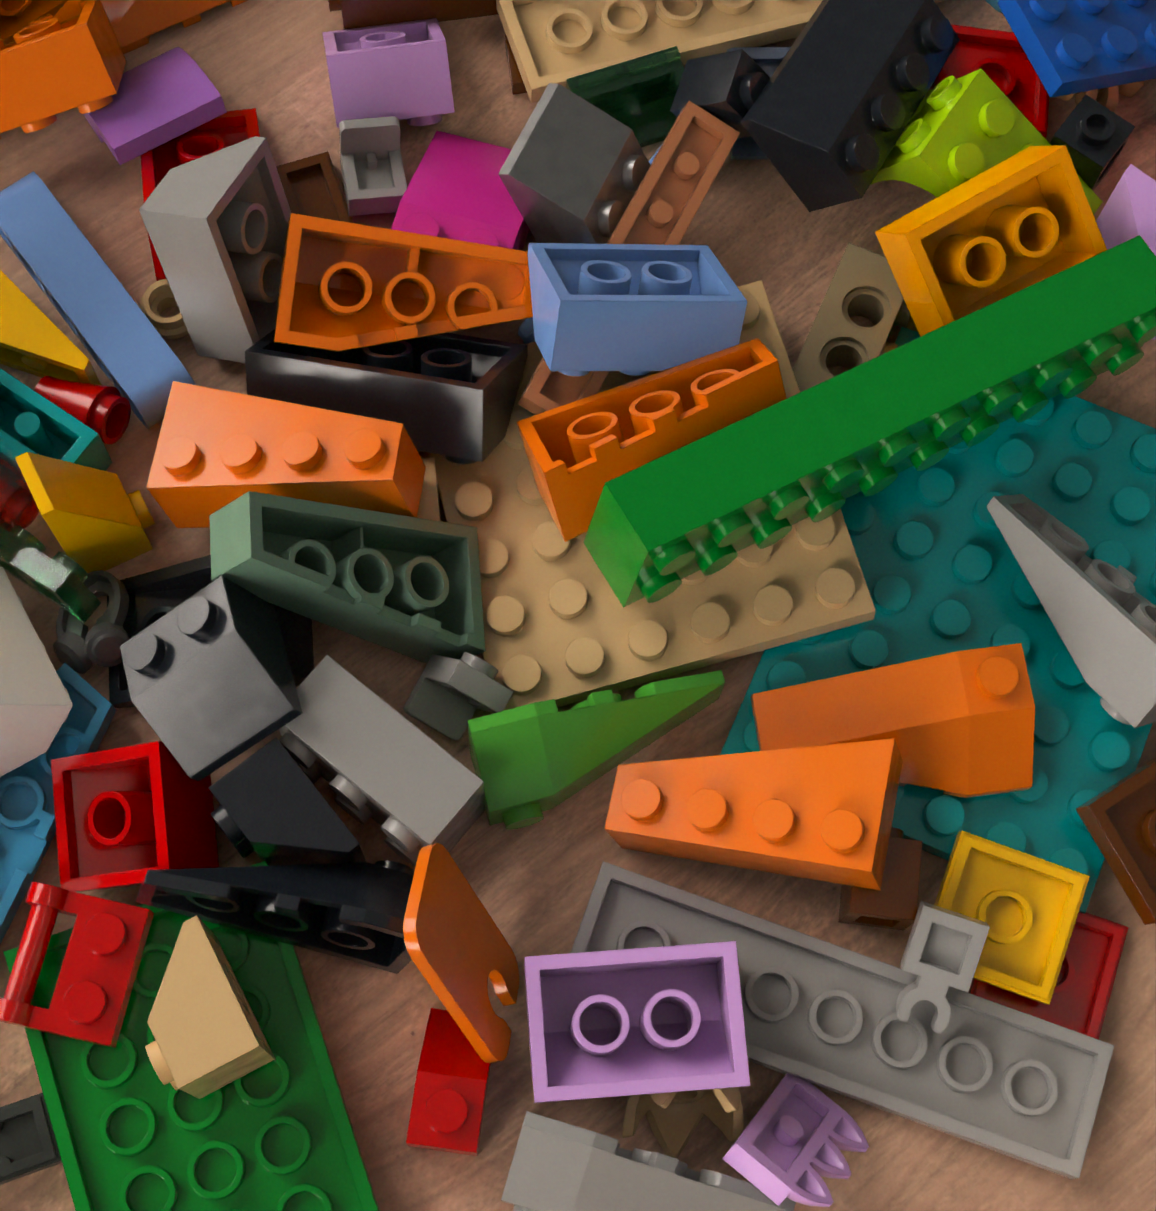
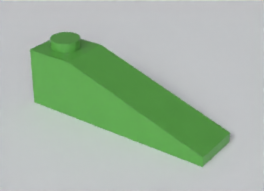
[467,670,725,830]

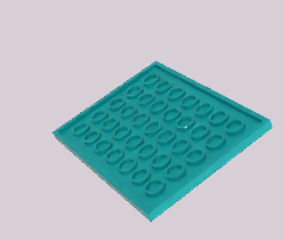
[720,327,1156,914]

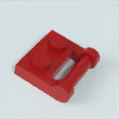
[0,882,154,1048]

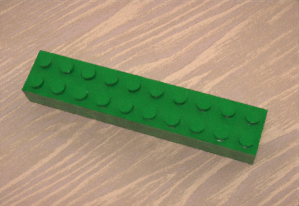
[583,235,1156,608]

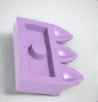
[722,1073,869,1207]

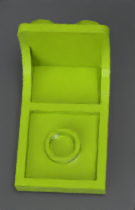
[870,69,1103,215]

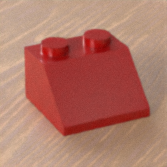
[51,741,219,892]

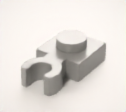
[896,901,990,1034]

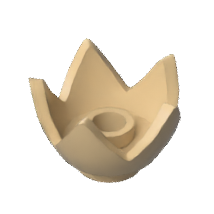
[622,1087,744,1159]

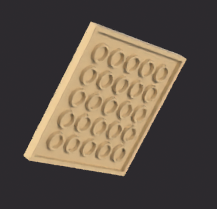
[429,280,876,711]

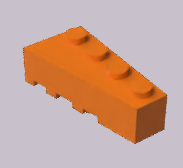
[604,738,903,891]

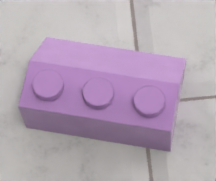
[524,941,750,1103]

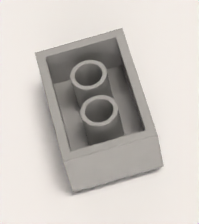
[279,655,485,866]

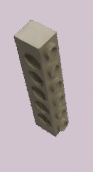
[793,242,911,392]

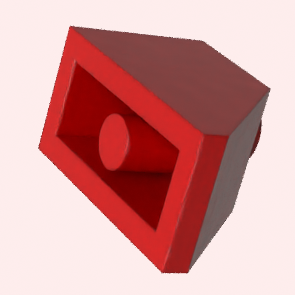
[406,1008,491,1156]

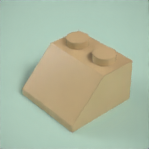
[145,915,275,1099]

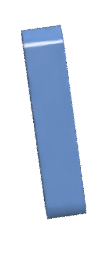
[0,171,196,429]

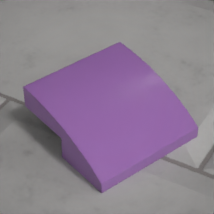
[83,47,227,165]

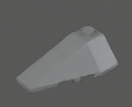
[986,494,1156,728]
[501,1111,796,1211]

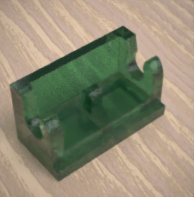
[566,46,684,147]

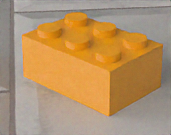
[875,145,1107,337]

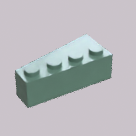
[209,491,486,664]

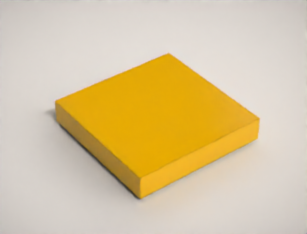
[934,830,1090,1005]

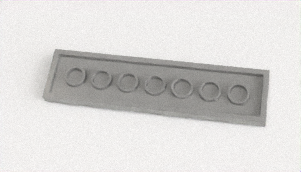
[570,861,1115,1179]

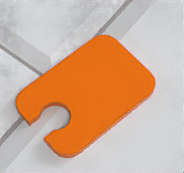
[403,843,520,1063]

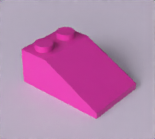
[391,130,529,251]

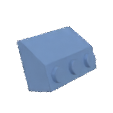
[527,243,747,376]

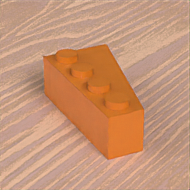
[0,0,127,140]
[517,338,787,542]
[146,381,426,528]

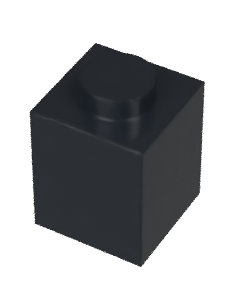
[670,49,770,138]

